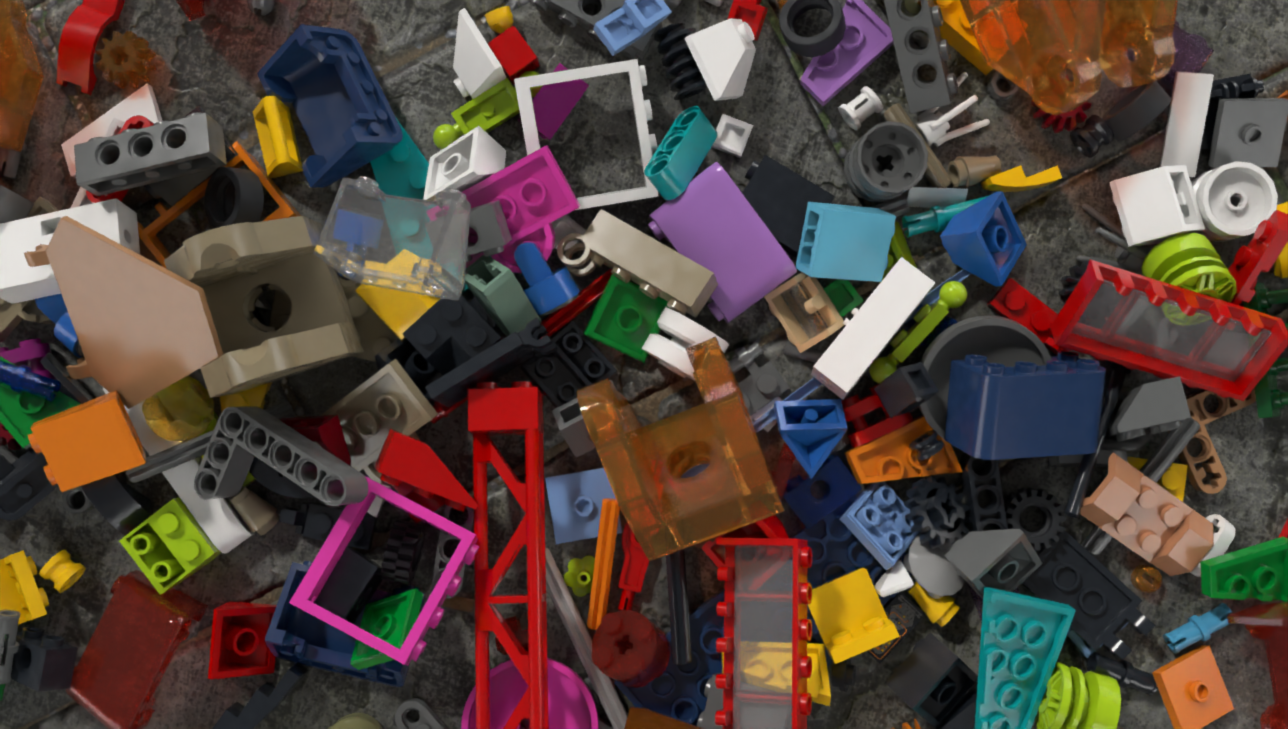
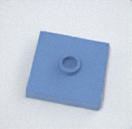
[545,466,622,544]

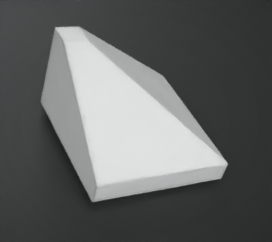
[874,560,914,597]

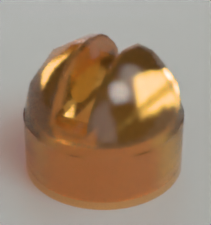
[1131,565,1162,593]

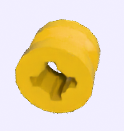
[39,550,86,593]

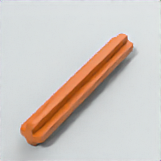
[587,498,620,630]

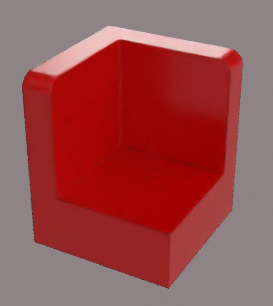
[487,26,540,85]

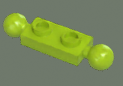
[433,71,543,150]
[869,281,967,383]

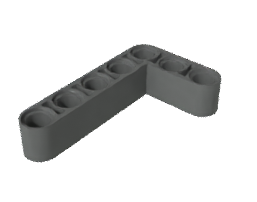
[194,406,369,506]

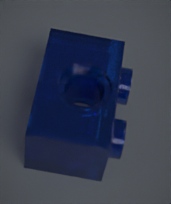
[780,455,862,529]

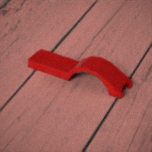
[56,0,125,96]

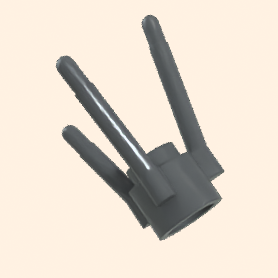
[1076,203,1152,272]

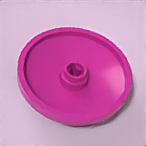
[461,658,599,729]

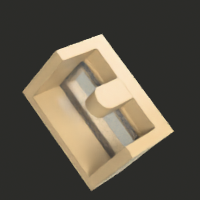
[764,272,844,353]

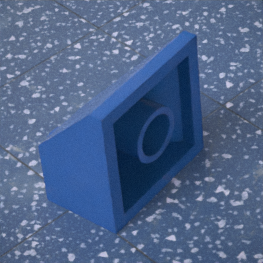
[940,191,1027,287]

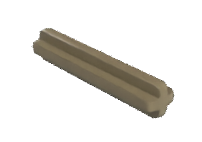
[884,103,952,188]

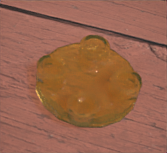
[142,376,215,442]

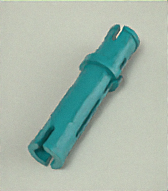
[902,195,990,238]

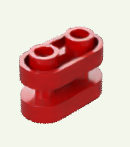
[842,383,914,448]

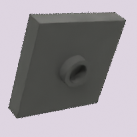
[1207,98,1288,168]

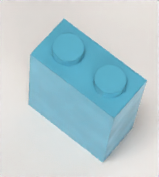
[795,202,896,282]

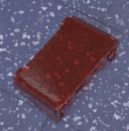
[66,570,208,729]

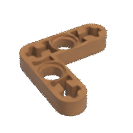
[1167,389,1256,494]

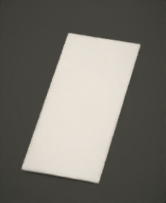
[907,187,968,208]

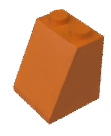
[28,390,146,492]

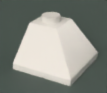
[453,8,506,99]
[684,18,756,101]
[423,126,506,206]

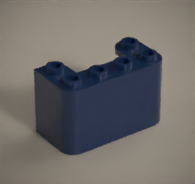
[944,351,1106,460]

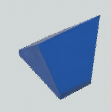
[774,399,848,479]

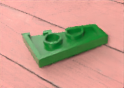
[1200,537,1288,602]

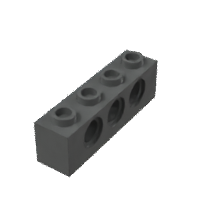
[529,0,662,60]
[884,0,958,114]
[74,113,227,196]

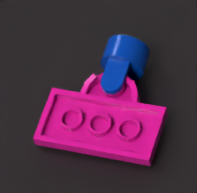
[427,145,581,317]

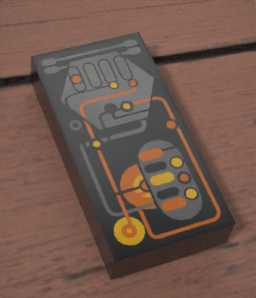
[867,591,926,664]

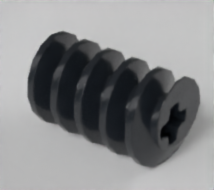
[654,23,707,100]

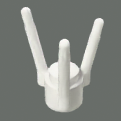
[914,72,990,147]

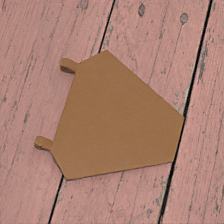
[24,216,223,409]

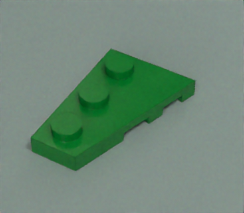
[0,356,80,450]

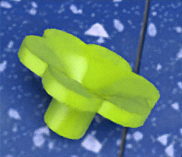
[564,555,595,597]

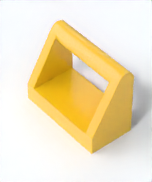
[253,96,303,179]

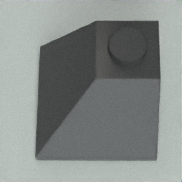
[945,529,1043,599]

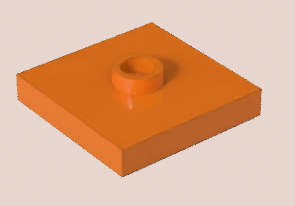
[1152,645,1234,729]

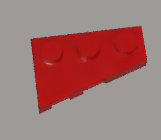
[1226,209,1288,330]

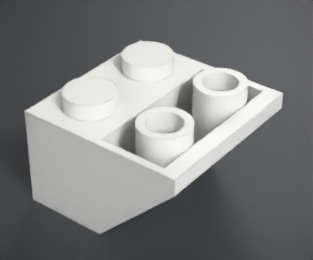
[1109,165,1205,247]

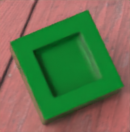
[824,279,864,317]

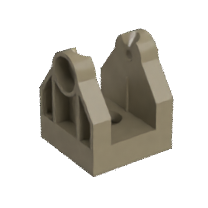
[164,216,364,398]

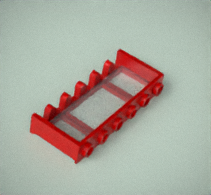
[1050,259,1288,401]
[715,538,813,729]

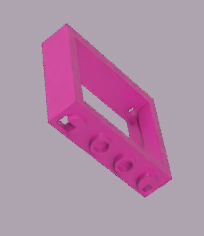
[289,476,480,666]

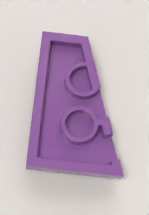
[800,0,894,107]

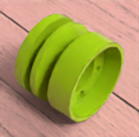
[1141,233,1237,325]
[1035,662,1121,729]

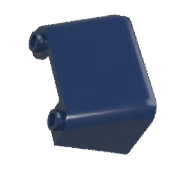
[257,24,403,188]
[264,561,425,687]

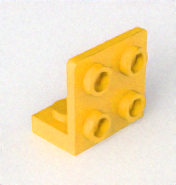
[807,567,900,664]

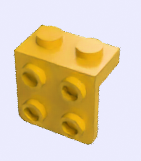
[0,550,49,625]

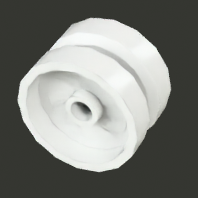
[1191,161,1278,242]
[641,307,729,386]

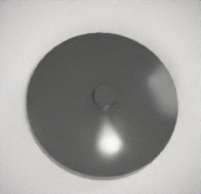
[919,315,1051,439]

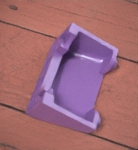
[648,162,797,324]

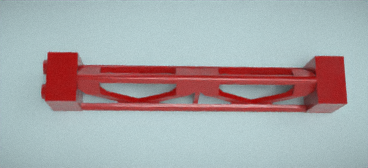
[468,381,549,729]

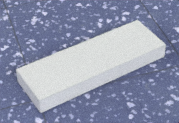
[1159,72,1214,177]

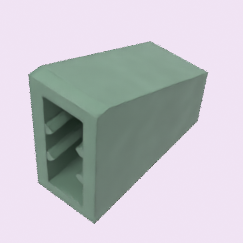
[459,255,542,336]

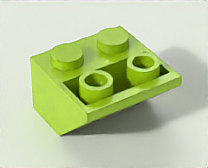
[119,497,222,595]

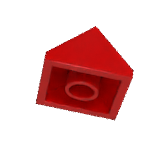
[208,601,277,680]

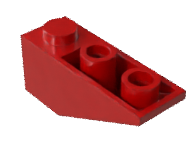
[374,429,478,512]

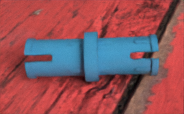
[1163,603,1236,654]

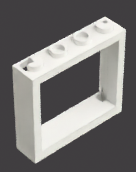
[514,59,658,210]

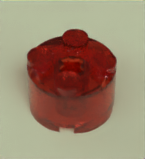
[592,610,670,688]

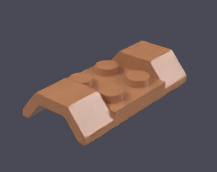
[1079,453,1213,576]

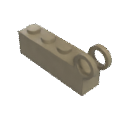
[557,209,718,318]

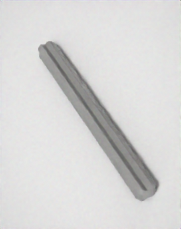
[545,548,628,729]

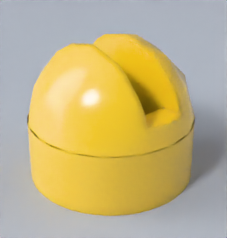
[485,6,514,34]

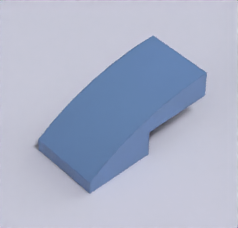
[593,0,672,56]

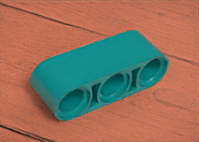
[644,106,717,200]

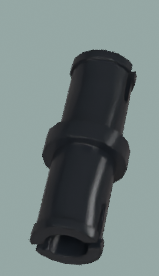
[1087,652,1158,696]

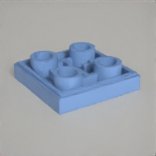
[840,481,919,570]

